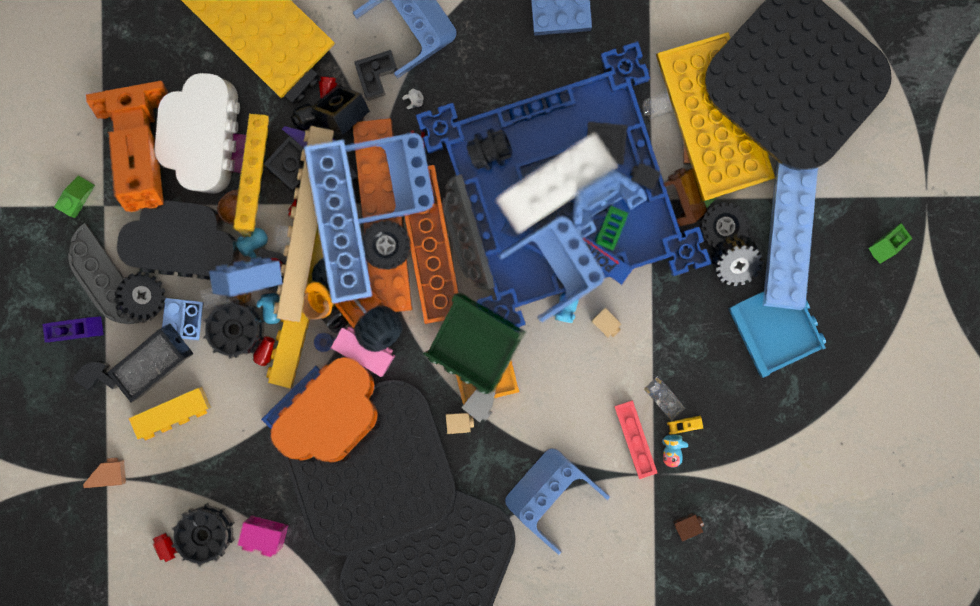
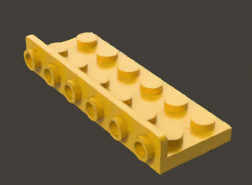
[234,114,269,237]

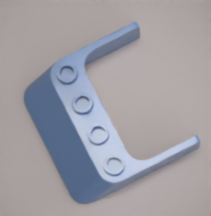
[353,0,456,79]
[345,133,434,224]
[497,217,604,322]
[505,448,610,555]

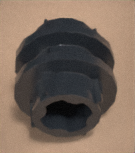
[467,128,513,171]

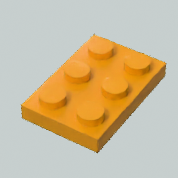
[456,361,519,405]

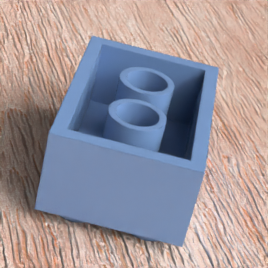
[531,0,592,36]
[209,257,283,296]

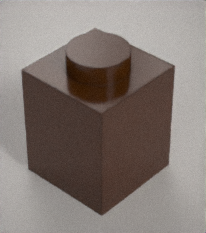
[673,513,704,542]

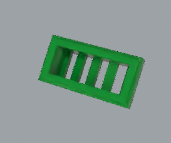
[595,206,629,250]

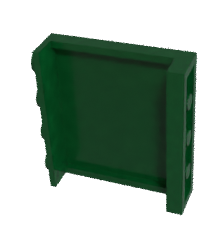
[423,292,526,394]

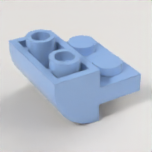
[162,298,203,340]

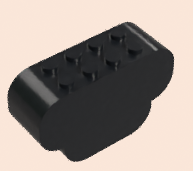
[117,200,239,280]

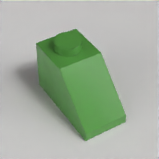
[54,175,95,218]
[868,223,913,264]

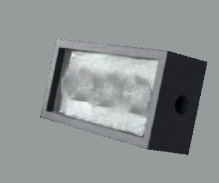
[107,324,194,403]

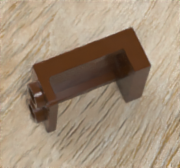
[663,168,707,227]

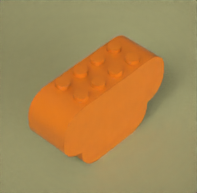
[271,357,378,462]

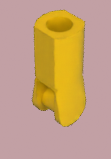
[667,416,703,435]

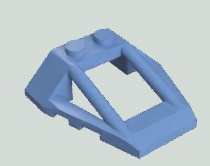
[573,170,647,239]

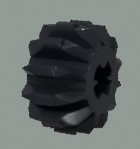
[321,304,348,333]

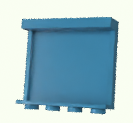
[728,291,826,378]

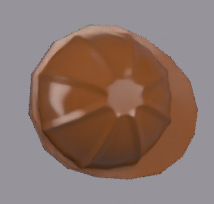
[217,190,239,226]

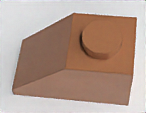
[83,457,126,488]

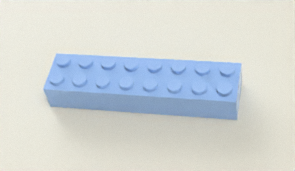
[304,140,372,303]
[763,161,818,310]

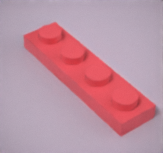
[614,400,657,479]

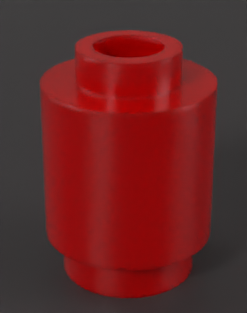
[152,533,177,562]

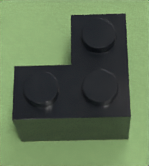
[354,50,398,101]

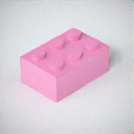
[331,326,395,377]

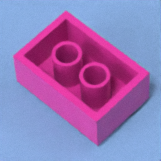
[238,516,288,557]

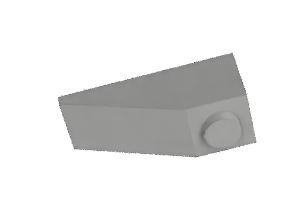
[462,389,496,422]

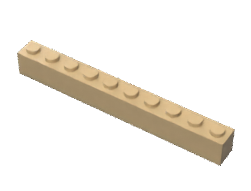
[273,126,334,322]

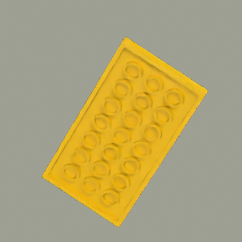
[181,0,335,99]
[656,32,775,201]

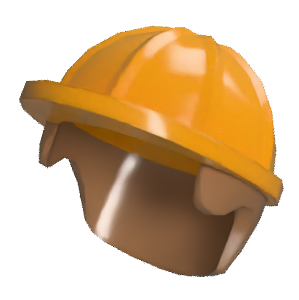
[302,282,334,320]

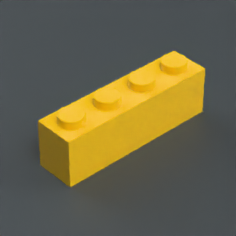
[128,387,211,441]

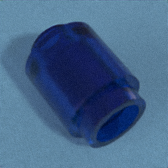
[314,333,335,352]

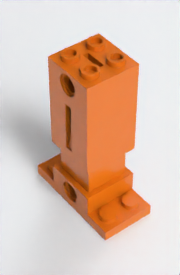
[86,81,169,212]

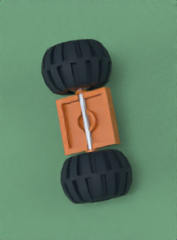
[312,258,402,352]

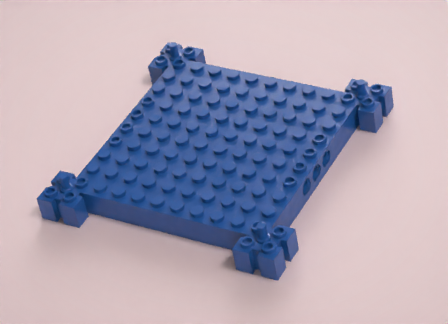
[416,42,711,327]

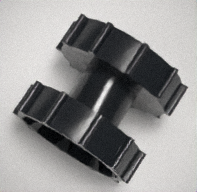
[203,300,265,359]
[172,503,235,567]

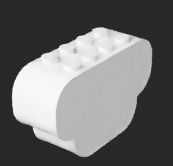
[155,74,240,194]
[496,133,618,234]

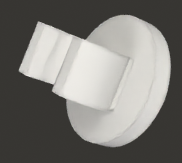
[402,89,424,109]

